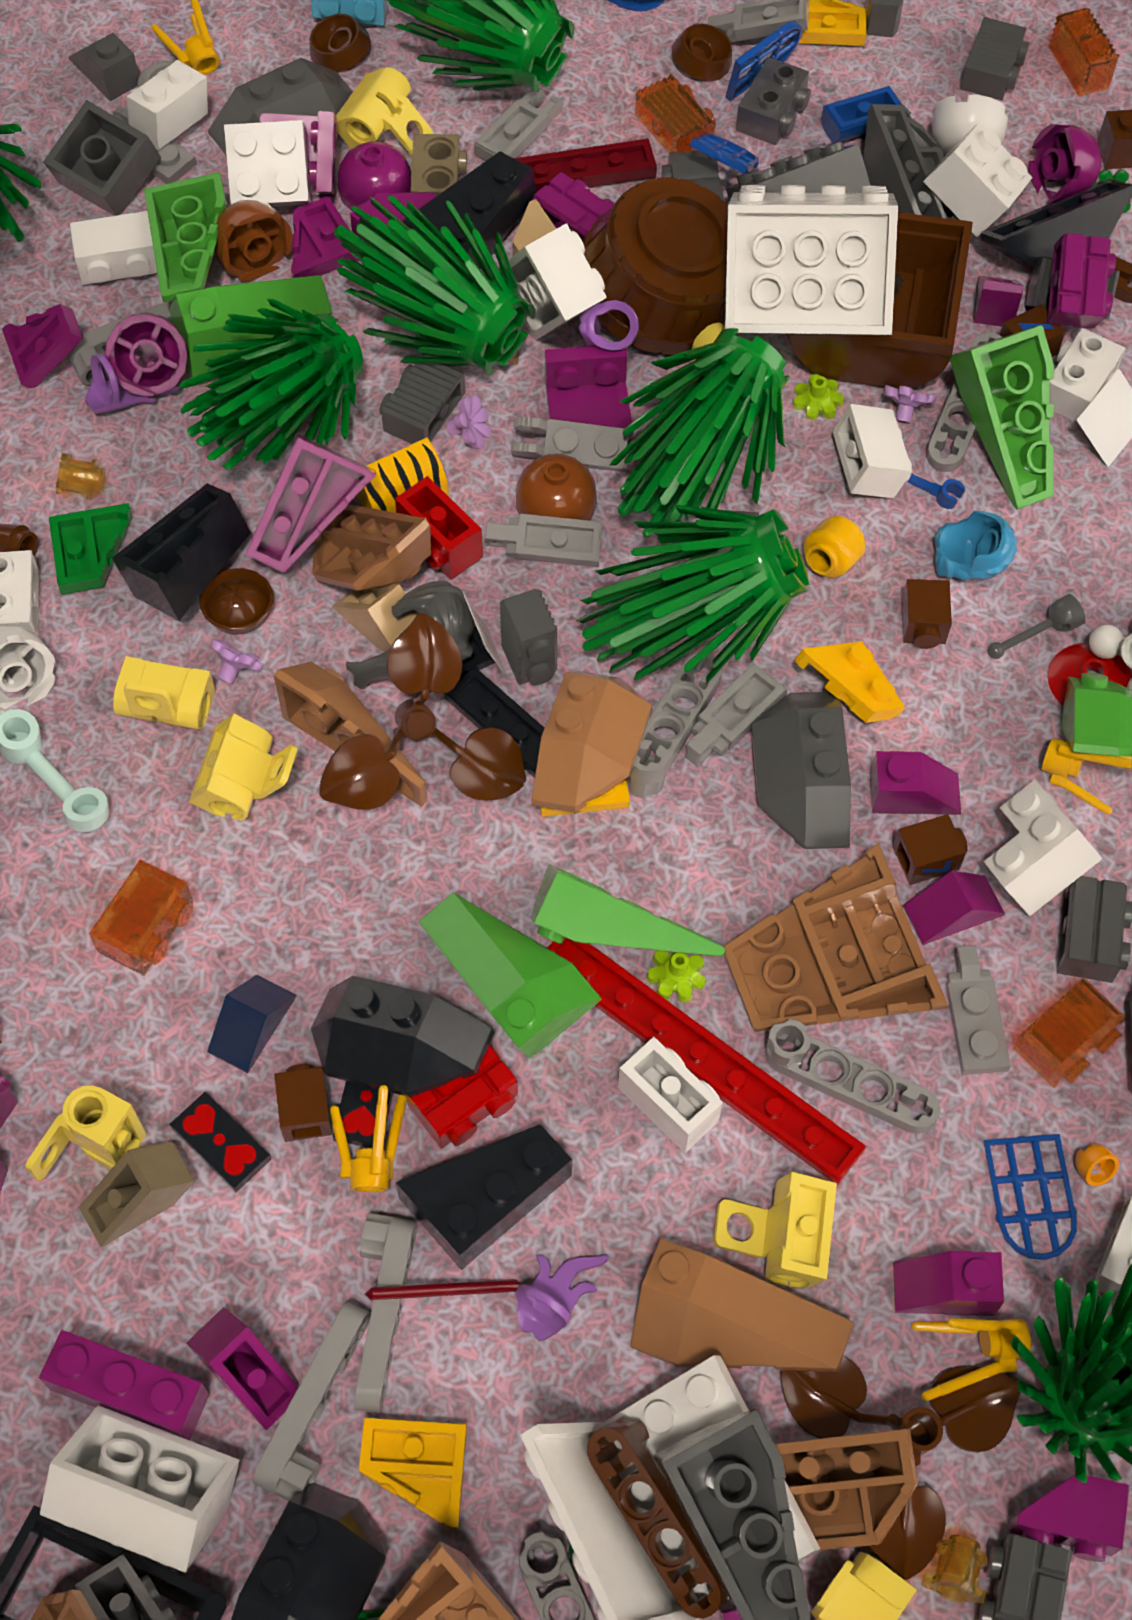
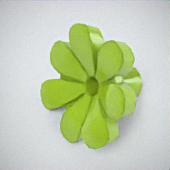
[792,374,844,420]
[646,950,706,1003]

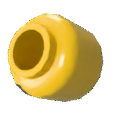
[803,516,866,578]

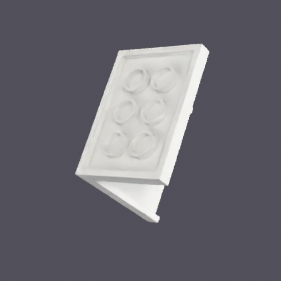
[725,185,898,335]
[520,1355,820,1620]

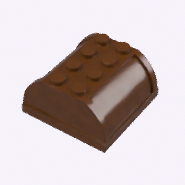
[789,212,973,389]

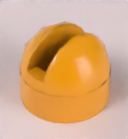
[1075,1143,1119,1186]

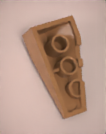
[274,662,427,807]
[630,1239,854,1372]

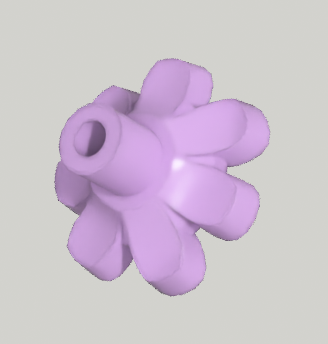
[884,385,937,423]
[447,395,491,449]
[210,639,264,684]

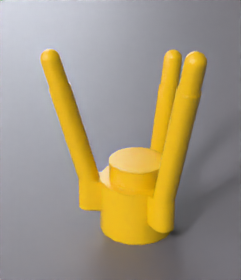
[151,0,220,75]
[1042,737,1132,814]
[330,1085,407,1192]
[911,1318,1031,1401]

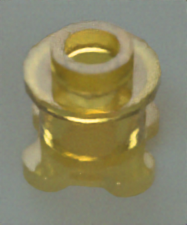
[56,453,105,500]
[921,1535,988,1605]

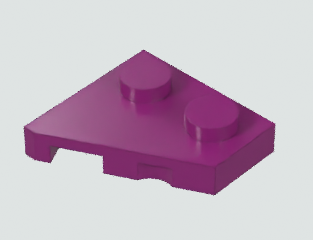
[291,196,358,278]
[2,304,83,388]

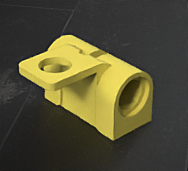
[336,67,433,156]
[113,656,215,730]
[189,713,298,821]
[25,1085,147,1182]
[713,1172,837,1289]
[811,1552,917,1620]

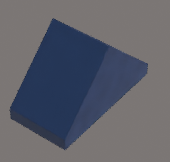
[207,975,297,1073]

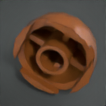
[214,200,293,282]
[516,454,597,521]

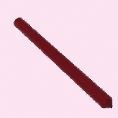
[365,1279,522,1301]

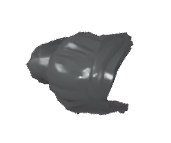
[346,580,475,689]

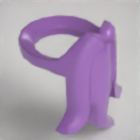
[578,300,639,351]
[85,354,178,414]
[514,1255,609,1342]

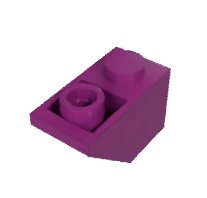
[1008,1475,1129,1562]

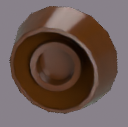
[309,14,371,72]
[672,23,732,81]
[199,568,273,635]

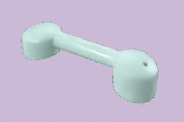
[0,709,109,832]

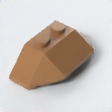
[312,504,431,590]
[532,671,652,813]
[775,1428,918,1550]

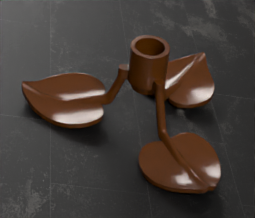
[319,612,526,810]
[781,1356,1021,1580]

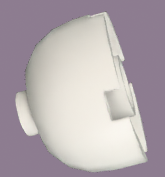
[932,95,1009,156]
[0,625,56,714]

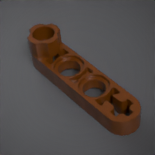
[587,1417,728,1619]

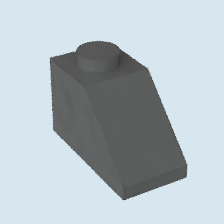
[69,33,139,101]

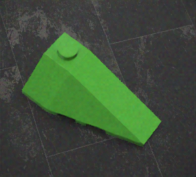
[144,172,227,303]
[169,275,332,386]
[950,325,1054,509]
[1061,673,1132,756]
[530,864,726,957]
[418,892,602,1058]

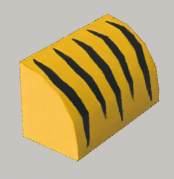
[357,437,449,513]

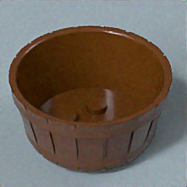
[582,177,728,355]

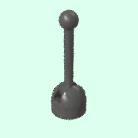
[987,594,1085,659]

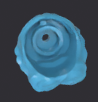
[934,511,1017,580]

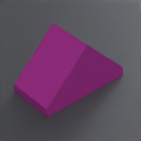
[974,275,1024,327]
[903,870,1005,945]

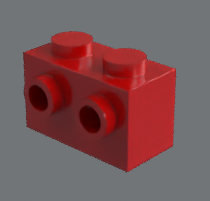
[395,476,483,580]

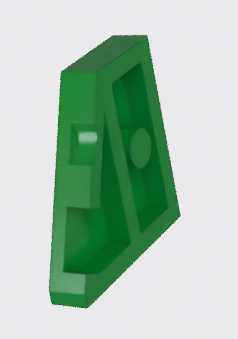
[49,503,132,595]

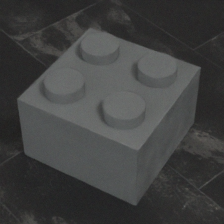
[43,100,161,216]

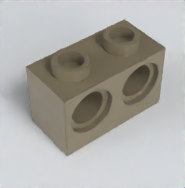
[410,134,467,196]

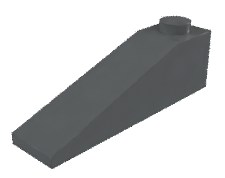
[653,1409,811,1620]

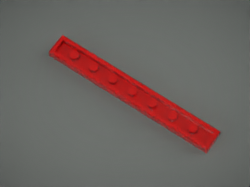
[547,937,867,1186]

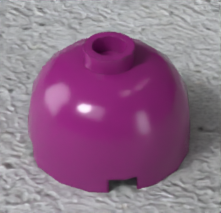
[1028,124,1102,203]
[337,141,411,212]
[105,312,188,397]

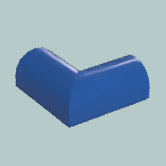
[822,86,912,143]

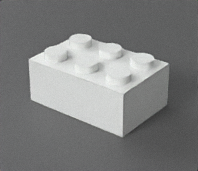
[498,223,607,340]
[40,1405,240,1573]

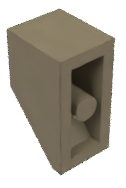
[79,1142,195,1247]

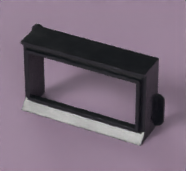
[0,1505,227,1620]

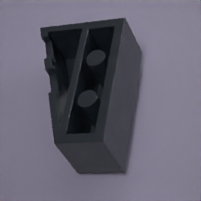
[402,151,537,269]
[112,483,251,621]
[396,1124,572,1270]

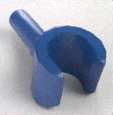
[907,473,965,509]

